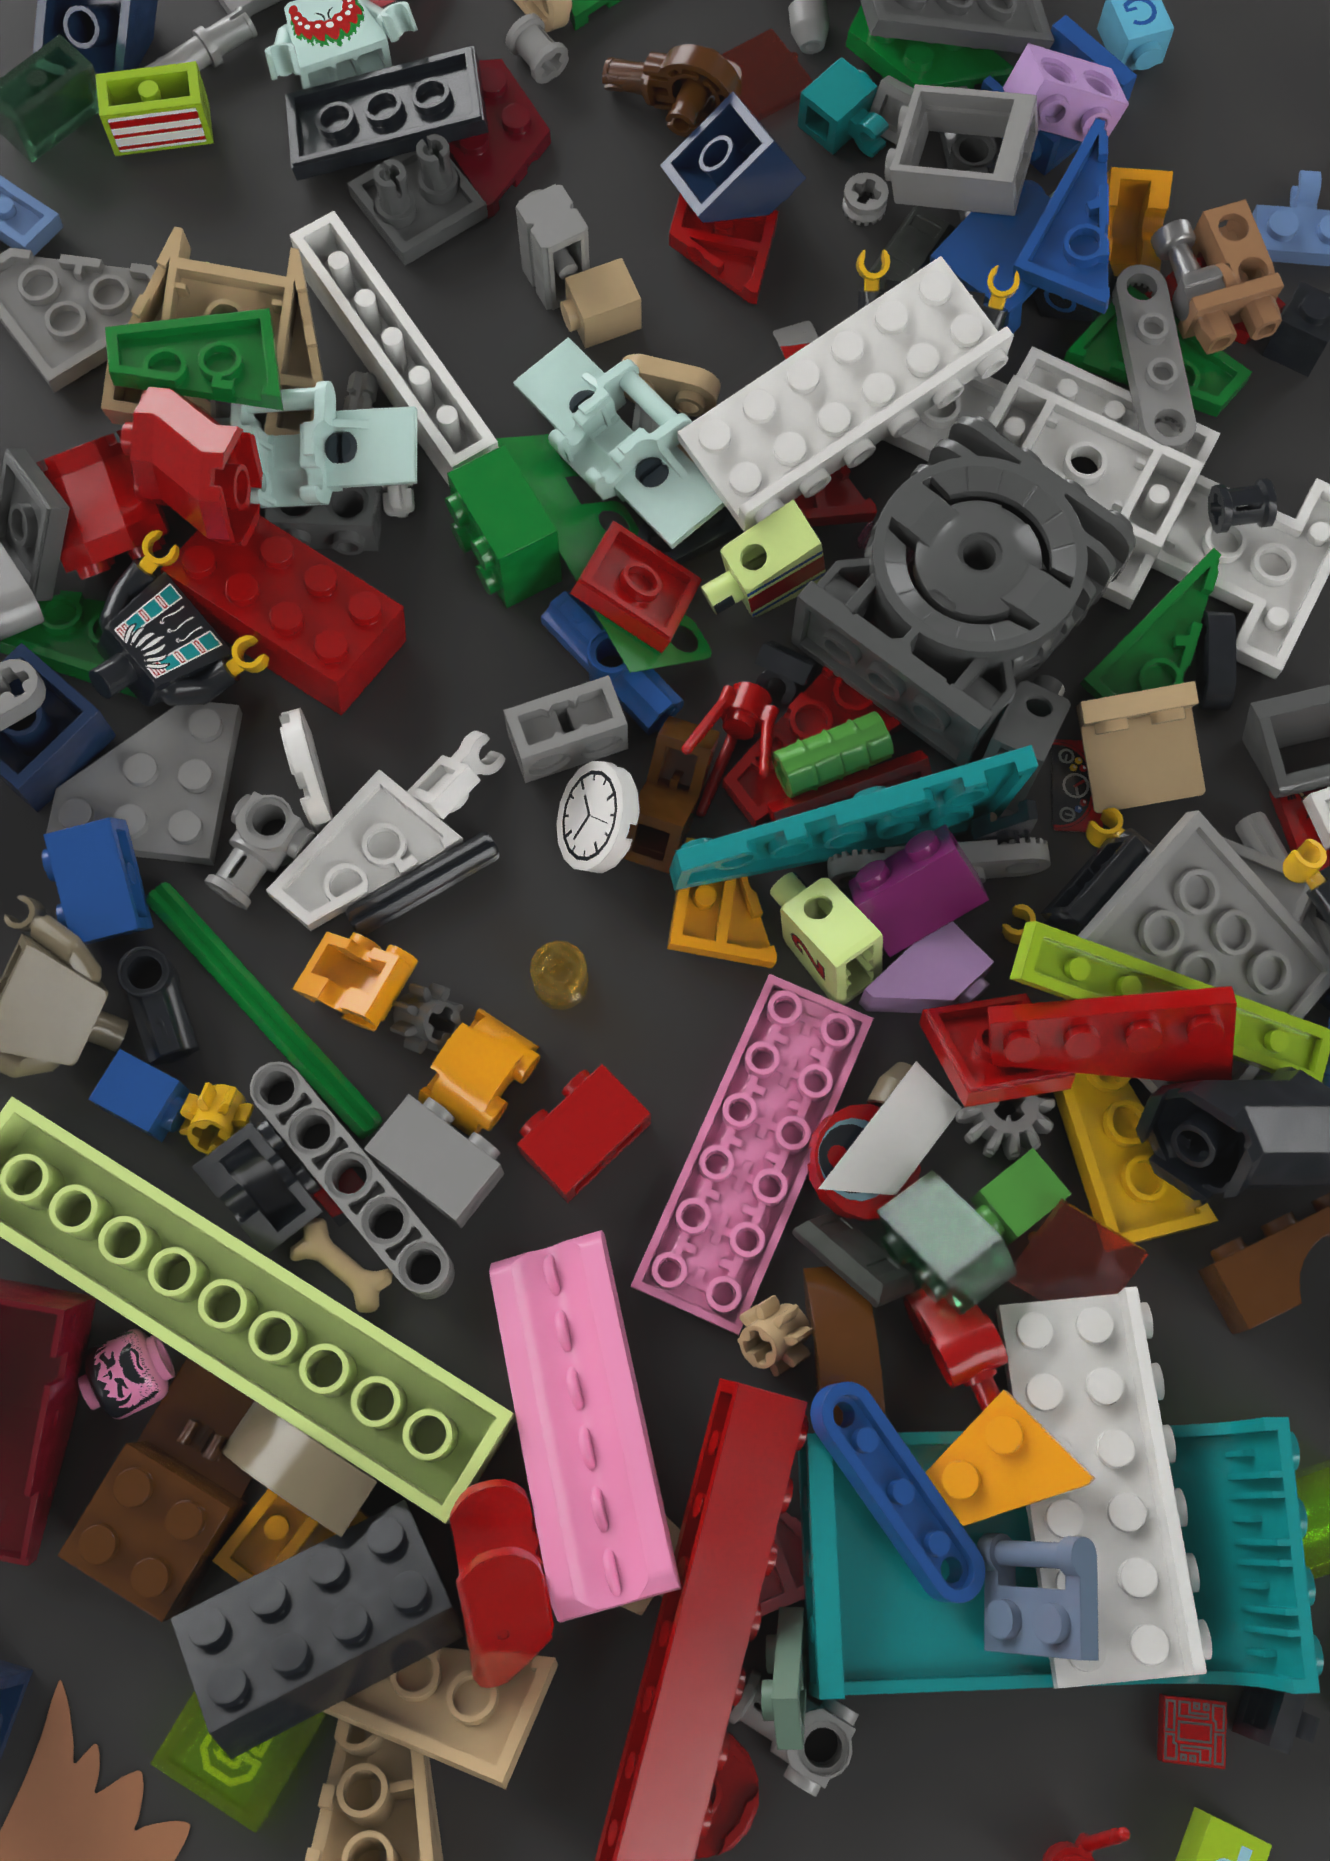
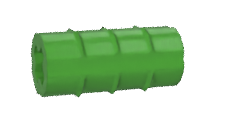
[772,711,894,798]

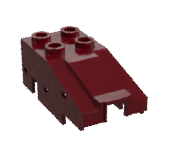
[0,1278,96,1566]

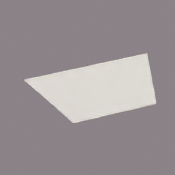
[818,1061,962,1195]

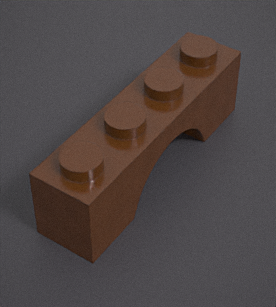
[1198,1192,1330,1335]

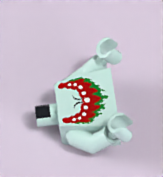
[265,0,418,89]

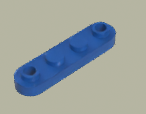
[810,1382,985,1603]

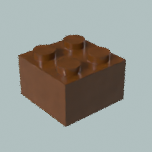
[57,1441,248,1622]

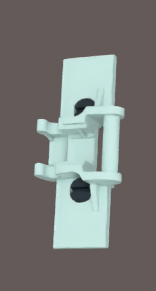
[513,337,725,549]
[213,381,417,508]

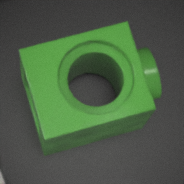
[970,1148,1072,1245]

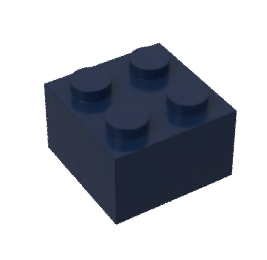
[0,643,116,812]

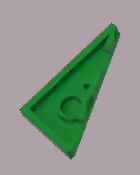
[1080,548,1221,699]

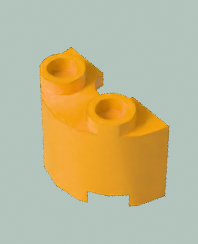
[1107,167,1173,276]
[292,931,418,1032]
[418,1008,541,1136]

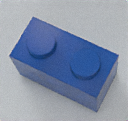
[42,817,154,945]

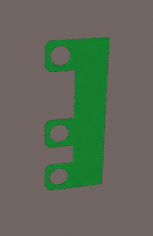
[496,434,712,673]

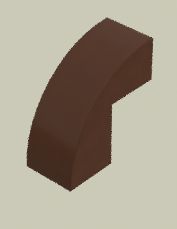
[622,716,721,874]
[803,1266,885,1426]

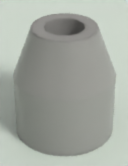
[788,0,829,54]

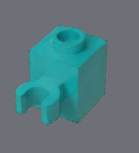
[797,57,889,157]

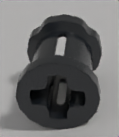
[1208,478,1277,533]

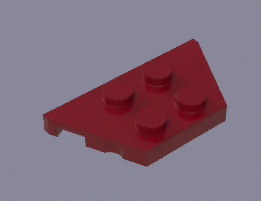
[448,59,551,219]

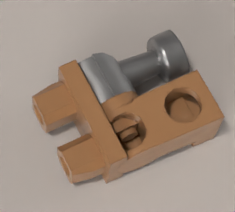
[1150,199,1284,355]

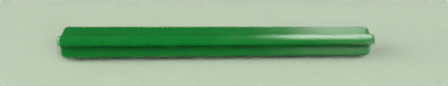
[146,882,383,1139]

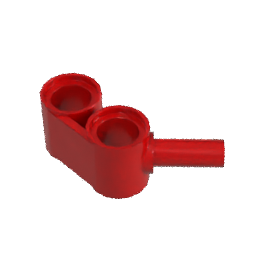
[903,1272,1008,1412]

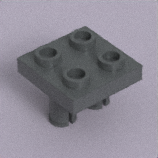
[347,134,488,266]

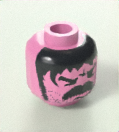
[78,1329,175,1420]

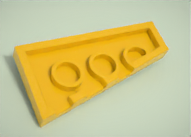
[1053,1073,1218,1251]

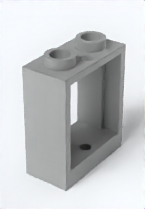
[884,84,1039,216]

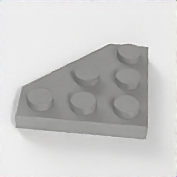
[0,248,155,393]
[46,702,243,866]

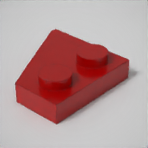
[669,193,778,305]

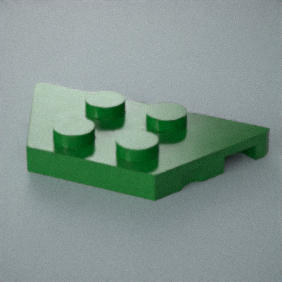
[845,4,1014,89]

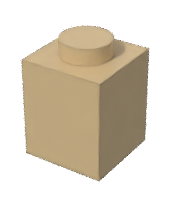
[560,258,642,349]

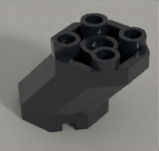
[1135,1067,1330,1200]

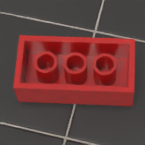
[160,516,406,716]

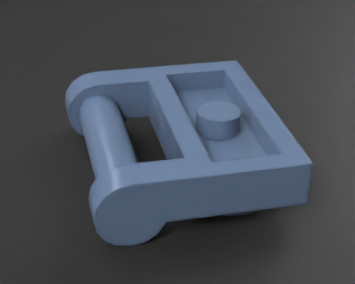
[977,1533,1099,1661]

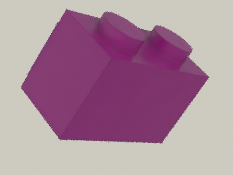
[848,824,989,957]

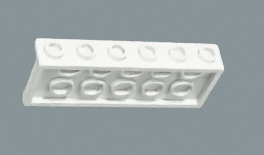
[677,256,1014,532]
[996,1287,1212,1689]

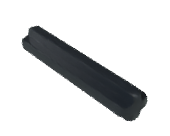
[346,832,500,936]

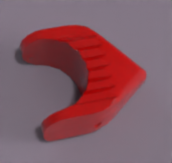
[450,1479,554,1688]

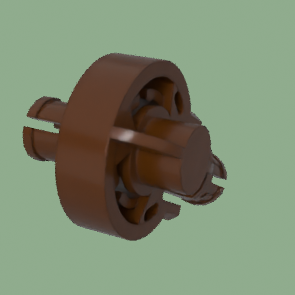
[602,44,743,137]

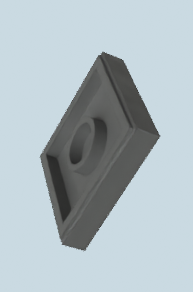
[0,448,70,601]

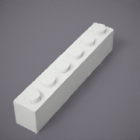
[289,211,499,486]

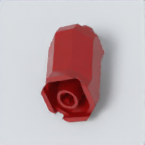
[121,387,263,546]
[36,429,171,580]

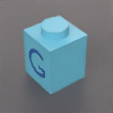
[1097,0,1174,71]

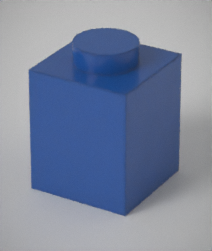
[89,1049,192,1142]

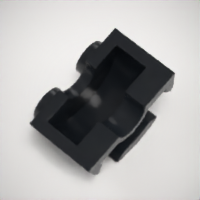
[192,1117,323,1256]

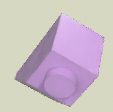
[859,921,994,1013]

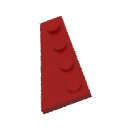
[722,666,904,827]
[987,986,1237,1082]

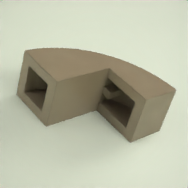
[221,1401,377,1537]

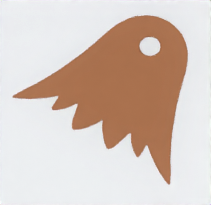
[0,1680,190,1861]

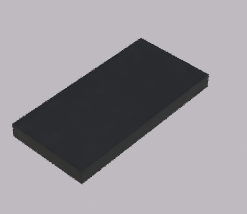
[285,46,489,181]

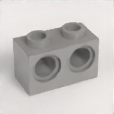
[503,675,628,783]

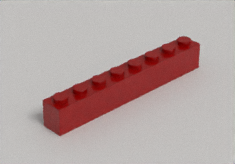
[595,1378,809,1861]

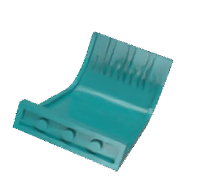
[798,1417,1324,1700]

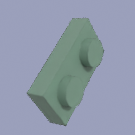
[761,1607,808,1750]

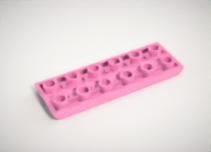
[630,974,874,1336]
[489,1230,682,1623]

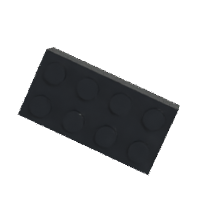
[171,1500,466,1759]

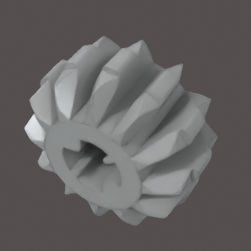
[955,1095,1055,1160]

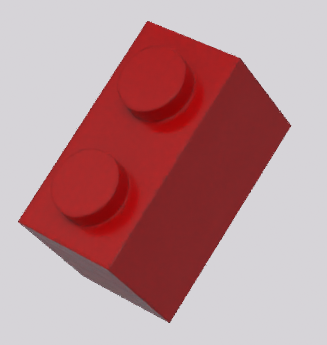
[517,1064,651,1203]

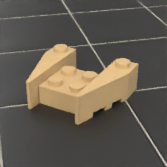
[101,227,324,436]

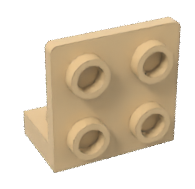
[1076,681,1206,813]

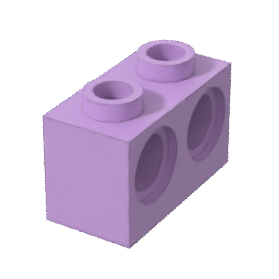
[1003,43,1129,142]

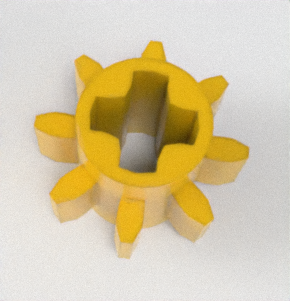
[179,1082,254,1154]

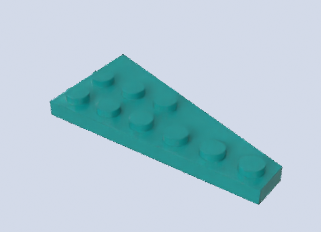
[669,745,1039,891]

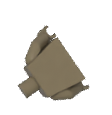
[0,895,128,1078]

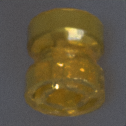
[530,941,589,1010]

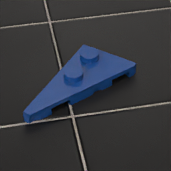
[1013,118,1110,314]

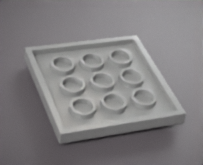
[1065,810,1330,1094]

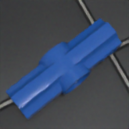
[541,591,684,736]

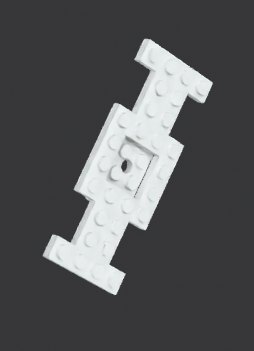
[846,346,1330,680]

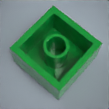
[445,445,562,609]

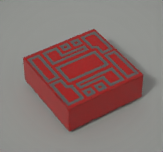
[1157,1693,1227,1769]

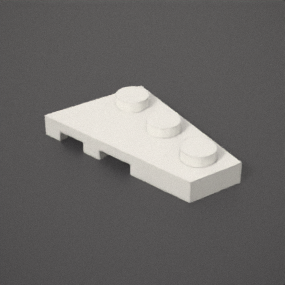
[266,769,463,931]

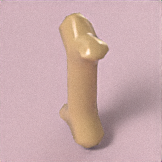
[290,1218,393,1313]

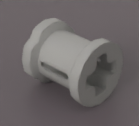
[505,13,569,84]

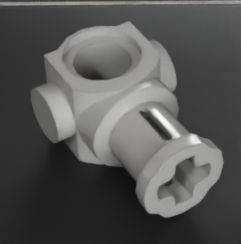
[204,791,315,910]
[729,1668,859,1797]

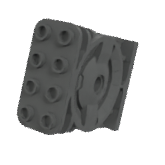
[791,415,1136,766]

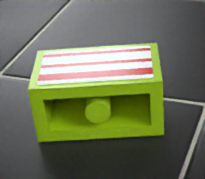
[95,61,214,156]

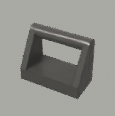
[1242,685,1330,799]

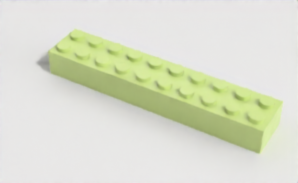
[0,1097,516,1524]

